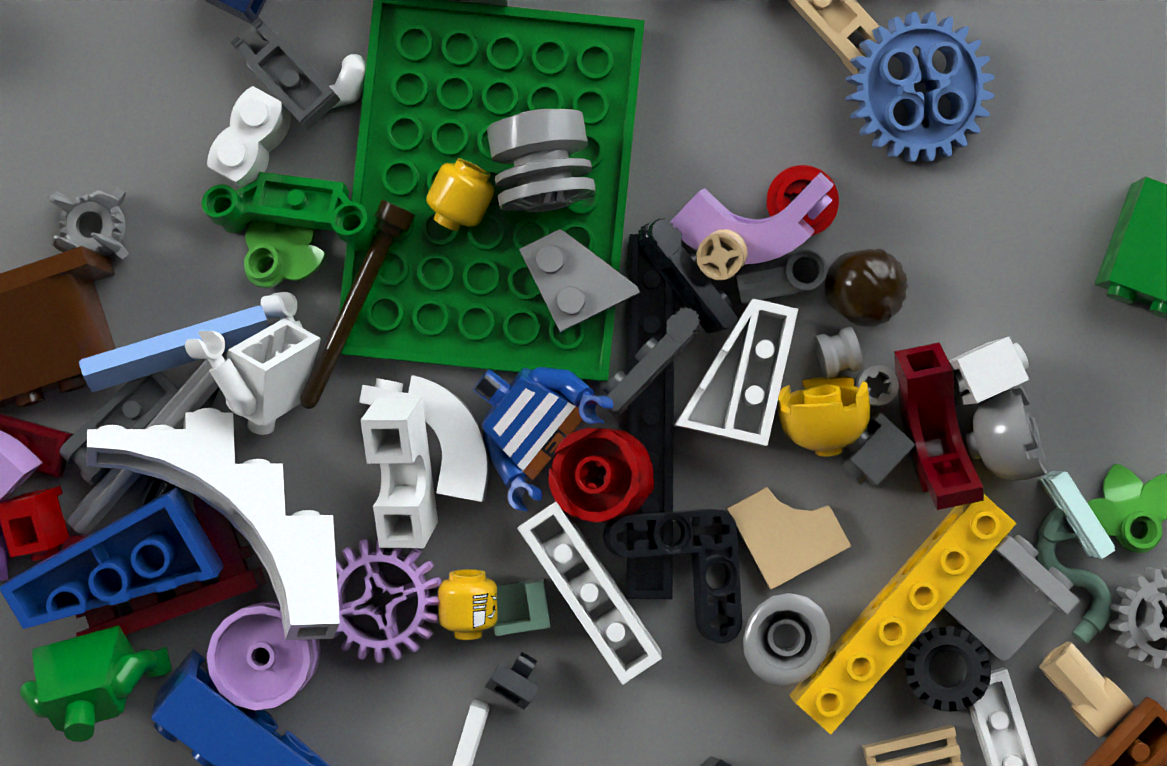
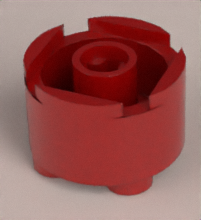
[548,428,654,522]

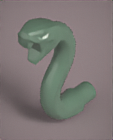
[1036,508,1113,645]

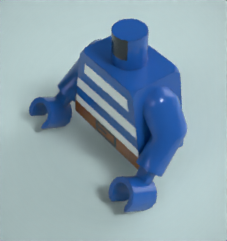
[472,367,614,512]

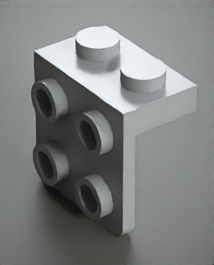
[943,534,1080,661]

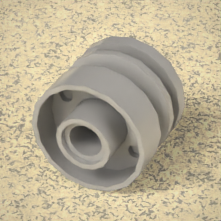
[487,109,596,212]

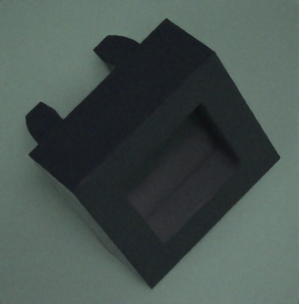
[485,652,540,710]

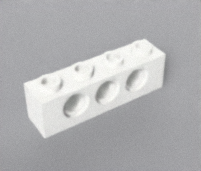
[517,501,662,685]

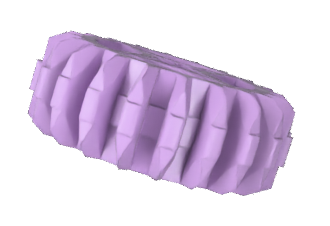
[334,539,442,663]

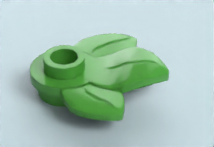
[244,220,326,288]
[1087,464,1167,553]

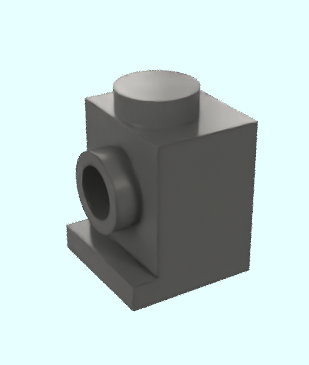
[840,413,915,485]

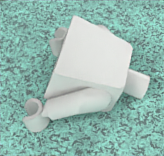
[185,292,321,435]

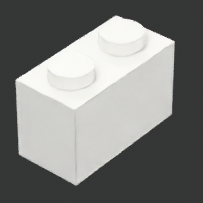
[949,336,1029,406]

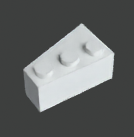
[674,298,798,447]

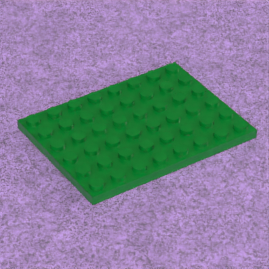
[339,0,645,382]

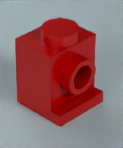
[0,485,69,561]

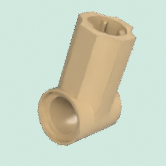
[1039,641,1135,738]

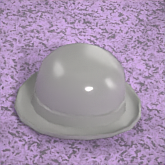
[743,593,831,687]

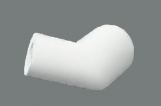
[329,54,366,109]

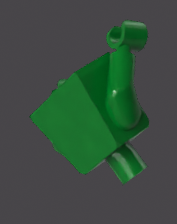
[20,625,172,742]

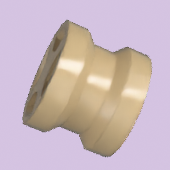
[697,229,748,280]

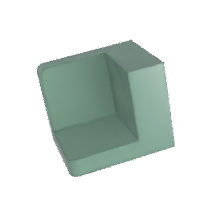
[494,578,551,636]

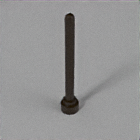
[300,200,415,409]

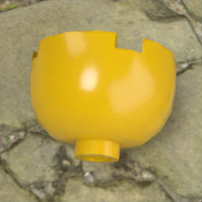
[777,376,870,457]

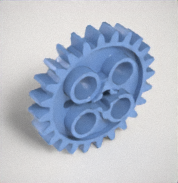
[846,12,995,162]

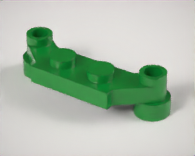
[201,172,375,251]

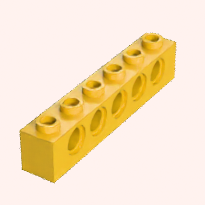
[789,494,1017,735]

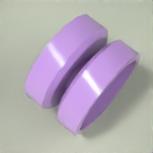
[207,600,321,710]

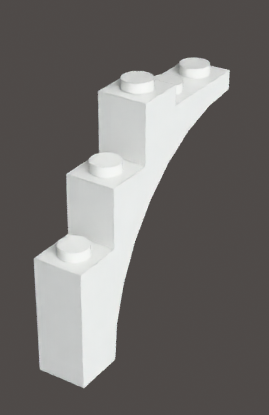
[87,408,340,640]

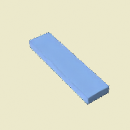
[79,306,268,393]

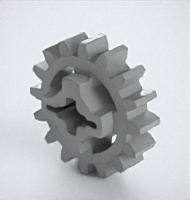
[1109,567,1167,669]

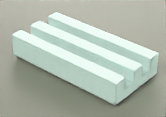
[1038,471,1116,559]

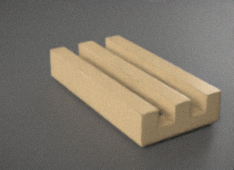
[862,725,964,766]

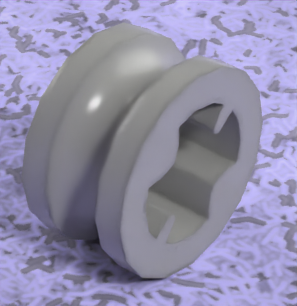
[855,365,899,407]

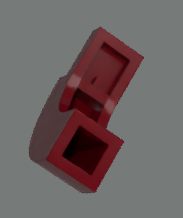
[894,342,984,510]

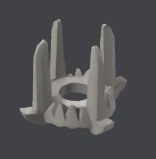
[48,186,130,260]

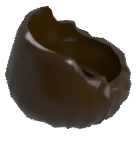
[825,248,908,327]

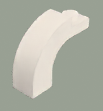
[359,375,490,502]

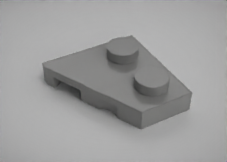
[519,229,640,333]

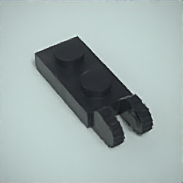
[637,218,739,333]

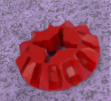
[766,165,839,237]

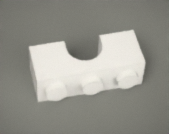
[360,397,438,548]

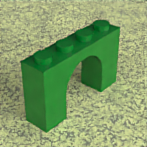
[1094,177,1167,319]

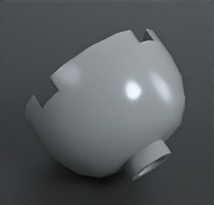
[966,385,1047,481]

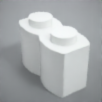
[207,86,291,188]

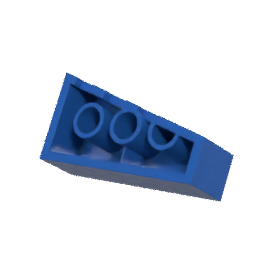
[0,487,225,629]
[151,649,330,766]

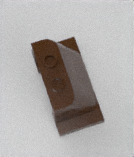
[0,246,116,408]

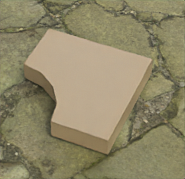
[726,487,851,590]

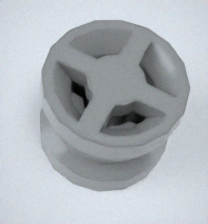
[814,326,863,380]

